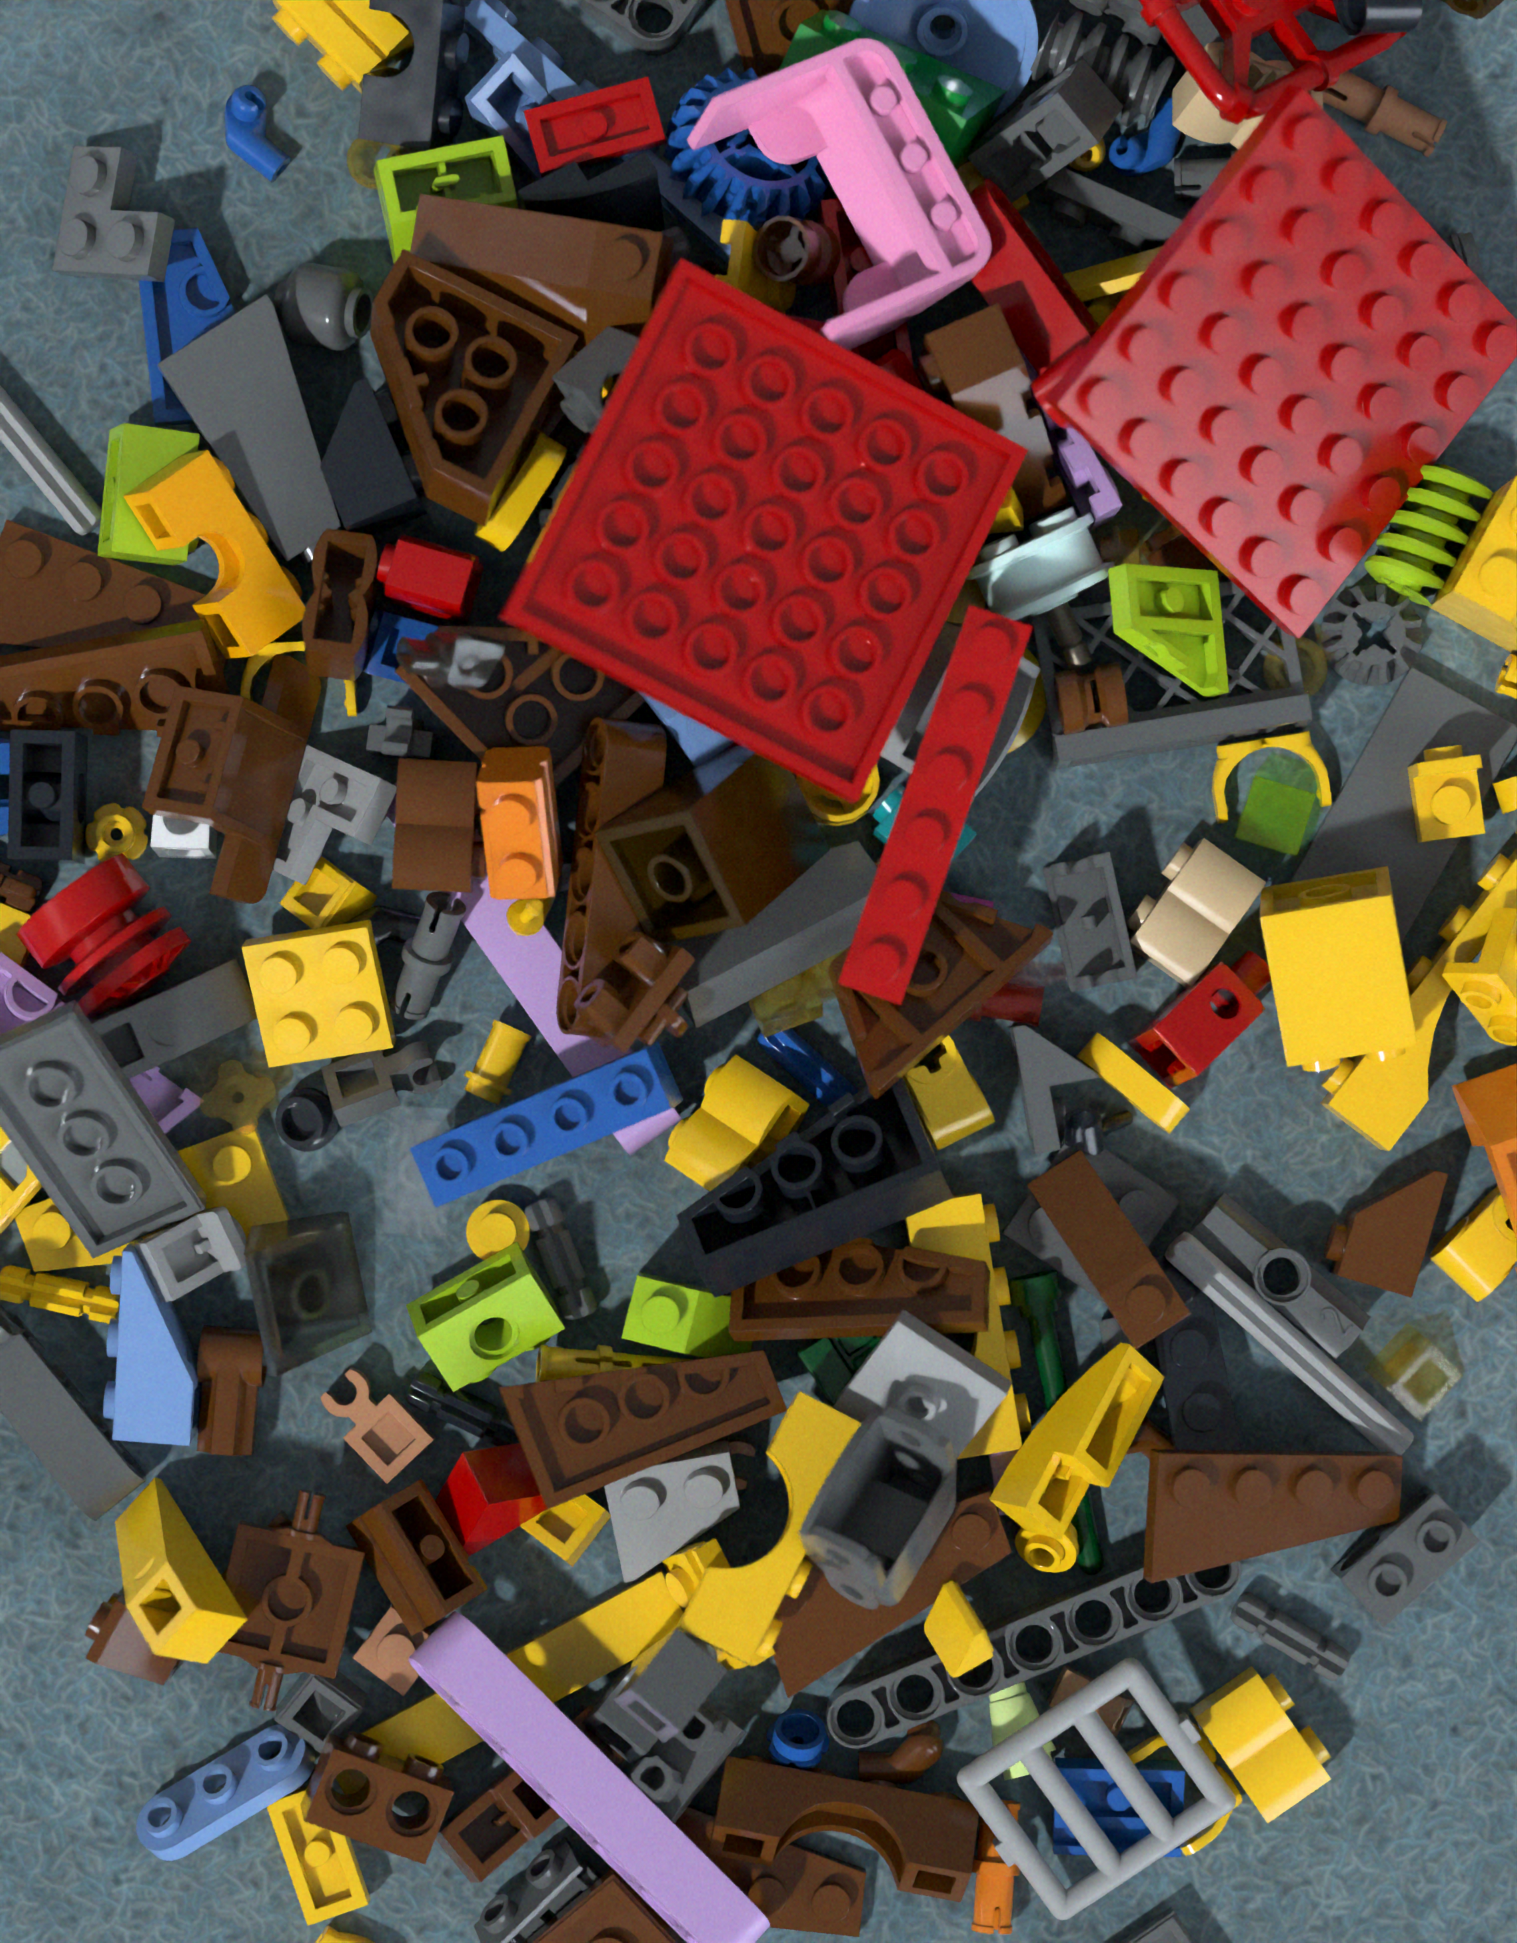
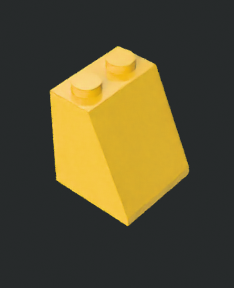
[1428,476,1517,655]
[1260,866,1417,1071]

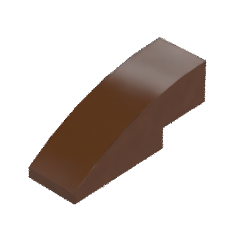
[436,1705,625,1883]

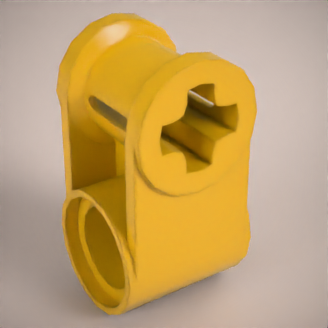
[903,1035,995,1151]
[1429,1186,1517,1302]

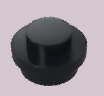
[275,1087,338,1152]

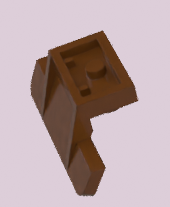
[142,655,321,904]

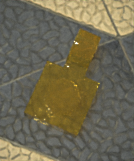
[748,948,847,1038]

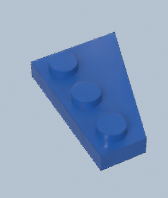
[138,228,236,427]

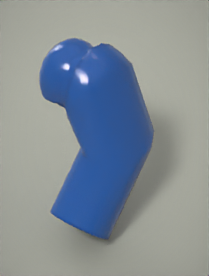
[225,85,291,183]
[1109,97,1181,177]

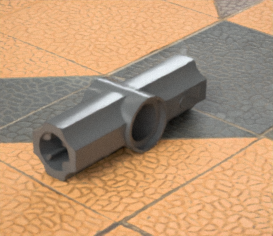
[1188,1191,1371,1359]

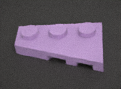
[1018,347,1122,532]

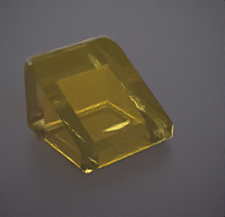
[1364,1324,1463,1422]

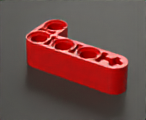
[968,179,1100,429]

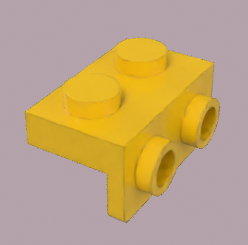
[1442,908,1517,1046]

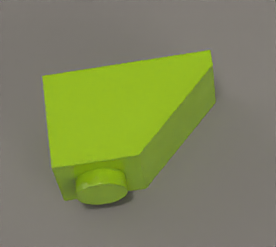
[621,1271,753,1358]

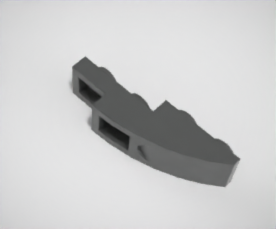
[90,958,257,1079]

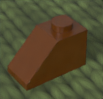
[1324,1169,1448,1298]

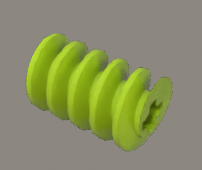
[1364,464,1493,606]

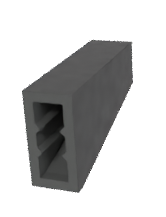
[157,294,341,565]
[663,841,881,1029]

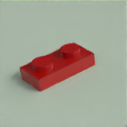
[524,76,666,178]

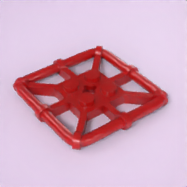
[1139,0,1407,124]

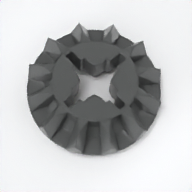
[1320,584,1423,686]

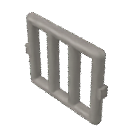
[957,1658,1236,1920]

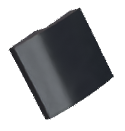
[518,152,665,232]

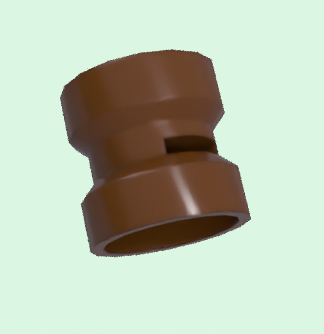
[753,216,841,286]
[1053,661,1128,735]

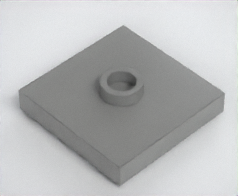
[833,1309,1012,1459]

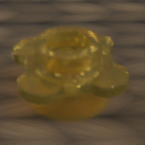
[200,1060,276,1135]

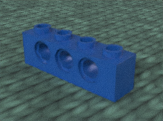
[410,1041,683,1208]

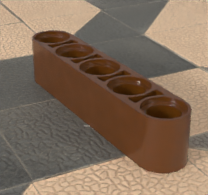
[556,717,667,1036]

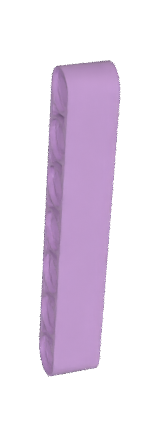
[387,782,682,1156]
[408,1611,770,1943]

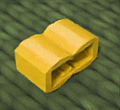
[664,1054,809,1192]
[1189,1666,1331,1823]

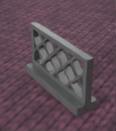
[1031,581,1313,770]

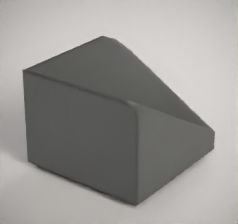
[274,1671,367,1753]

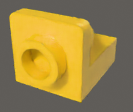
[1407,745,1485,843]

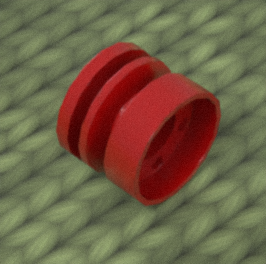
[16,853,192,1021]

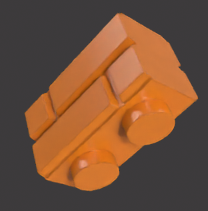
[476,746,563,900]

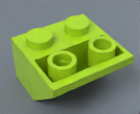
[373,135,518,264]

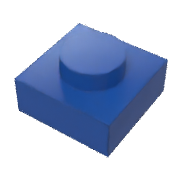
[363,607,439,683]

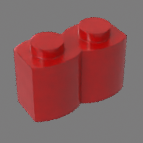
[377,534,483,625]

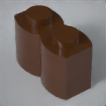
[302,528,379,681]
[392,758,487,893]

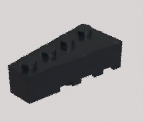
[676,1076,953,1298]

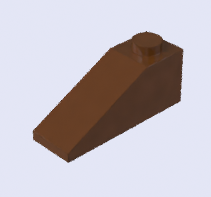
[1027,1149,1191,1349]

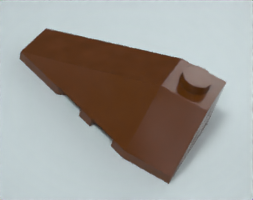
[410,194,674,353]

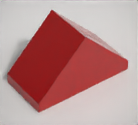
[435,1443,546,1557]

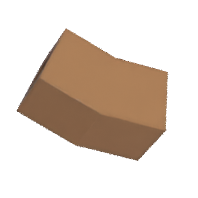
[1047,1664,1134,1736]

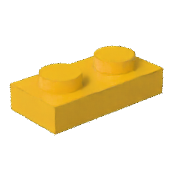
[267,1786,371,1926]

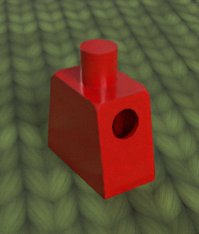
[1128,950,1271,1089]

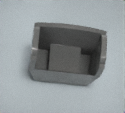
[798,1406,957,1609]

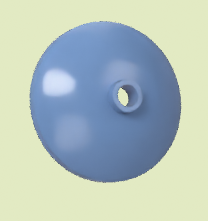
[849,0,1038,117]

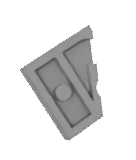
[604,1440,740,1583]

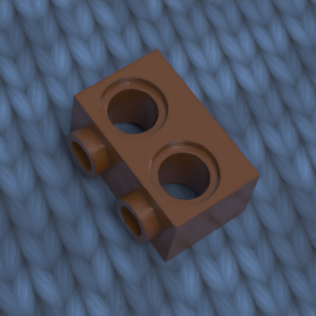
[300,1732,454,1865]

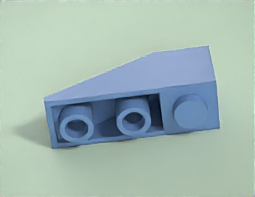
[103,1238,202,1446]

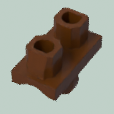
[574,931,696,1053]

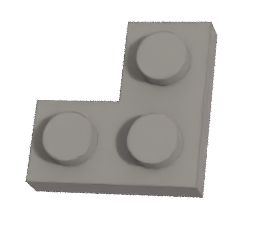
[272,745,397,885]

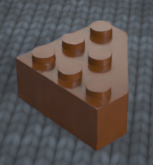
[370,249,579,527]
[915,303,1068,540]
[394,626,645,788]

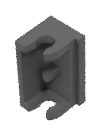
[1042,852,1137,992]

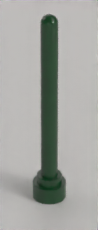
[1007,1270,1104,1575]

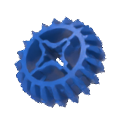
[663,67,831,231]

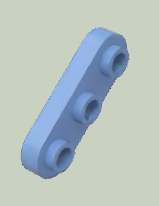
[136,1724,315,1861]

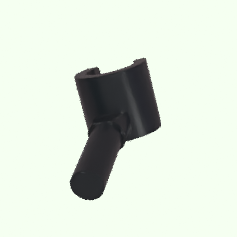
[1063,1108,1133,1155]

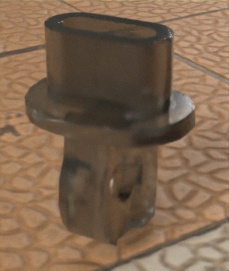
[396,631,505,691]

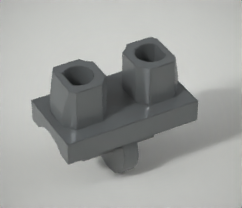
[626,1698,746,1823]

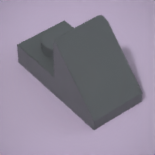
[1009,1025,1100,1154]

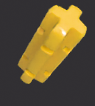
[0,1265,120,1324]

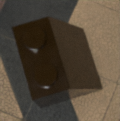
[594,745,830,943]

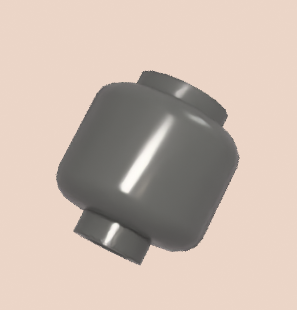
[274,263,373,351]

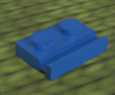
[1052,1757,1185,1857]

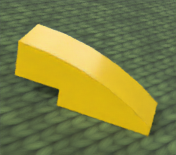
[989,1343,1165,1540]

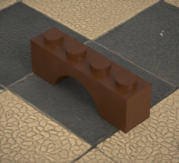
[708,1756,979,1903]

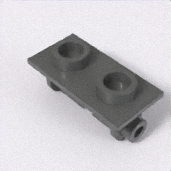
[474,1837,601,1943]

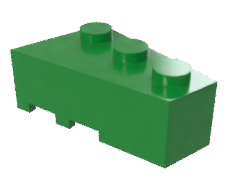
[779,9,1007,170]

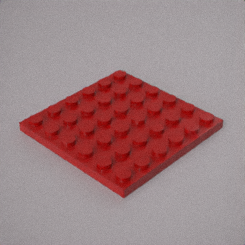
[1045,84,1517,639]
[499,258,1028,803]

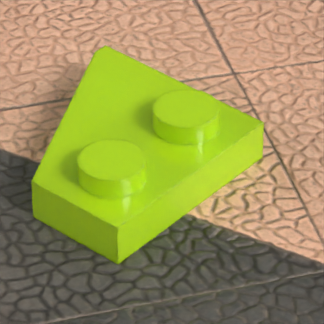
[1108,564,1229,697]

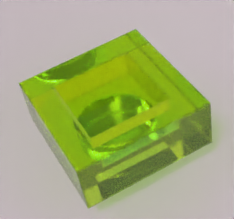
[1233,775,1316,856]

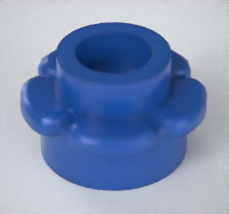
[766,1708,829,1769]

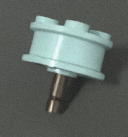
[966,507,1115,669]

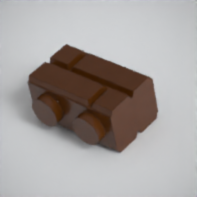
[346,1478,488,1636]

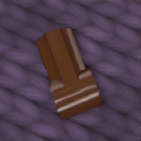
[197,1325,270,1456]

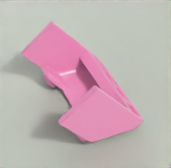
[687,38,991,350]

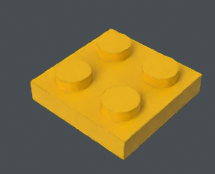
[241,920,396,1067]

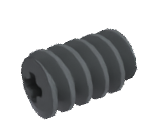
[1030,11,1175,128]

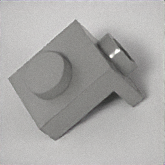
[134,1206,251,1303]

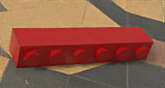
[838,605,1032,1005]

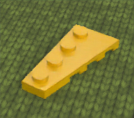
[15,1123,299,1272]

